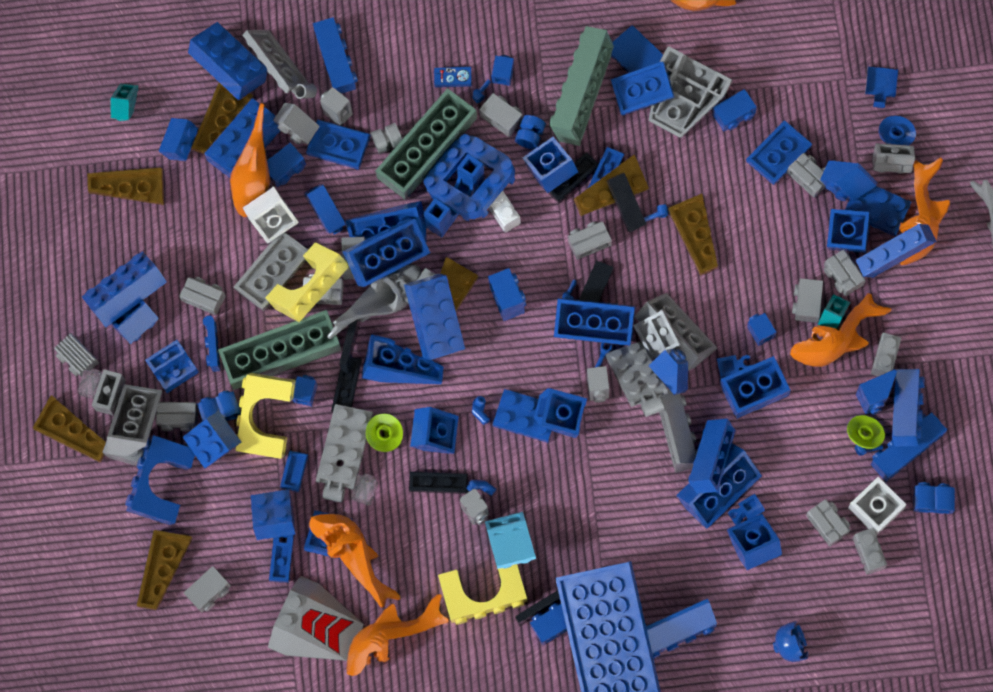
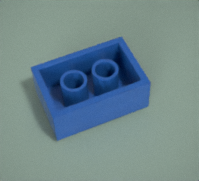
[720,356,791,419]

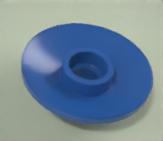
[878,116,916,145]

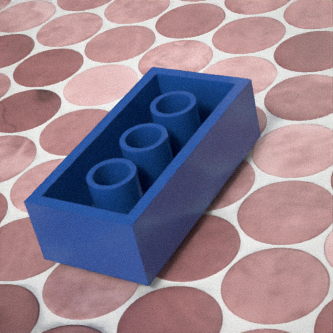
[188,22,268,100]
[204,98,280,178]
[342,218,430,287]
[82,251,167,328]
[404,274,465,360]
[554,298,636,346]

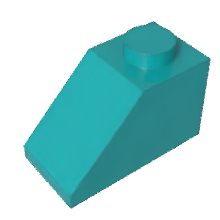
[111,83,138,121]
[818,294,851,329]

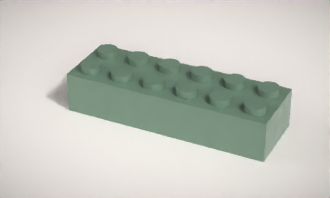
[550,26,614,146]
[375,88,477,200]
[218,310,341,390]

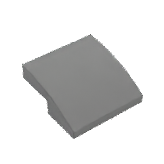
[633,310,681,359]

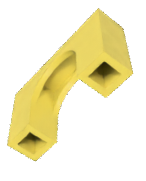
[265,243,349,322]
[236,373,296,459]
[438,564,527,625]

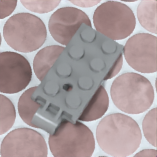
[243,30,317,99]
[605,341,668,417]
[316,404,373,503]

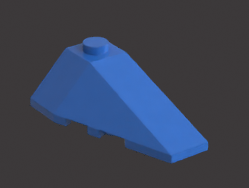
[345,201,427,242]
[362,335,444,384]

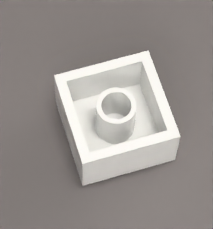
[243,187,299,244]
[848,477,907,536]

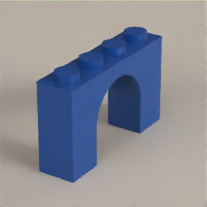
[424,154,485,238]
[125,435,195,525]

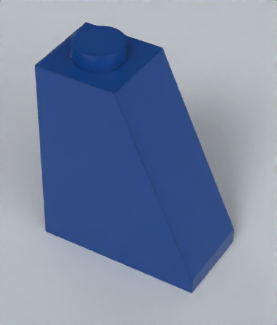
[303,184,346,235]

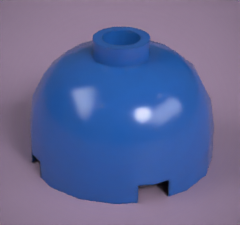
[773,621,809,662]

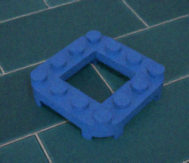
[424,134,515,221]

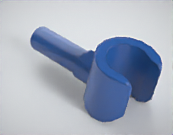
[472,79,491,104]
[644,204,668,222]
[562,280,577,299]
[595,343,612,368]
[854,445,883,456]

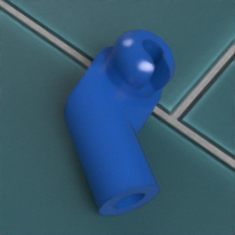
[472,396,490,425]
[467,479,497,497]

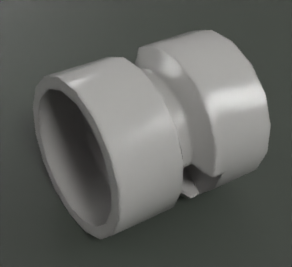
[370,123,402,155]

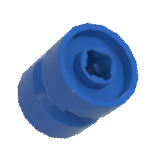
[515,115,546,150]

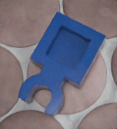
[716,355,752,379]
[728,494,765,525]

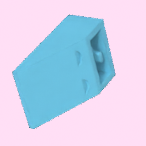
[485,512,536,569]

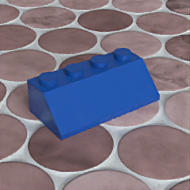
[676,443,762,529]
[646,599,717,659]

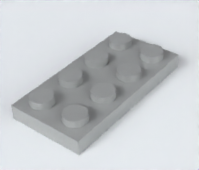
[234,232,308,311]

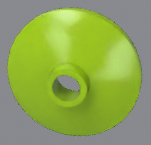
[366,413,403,452]
[847,415,885,449]

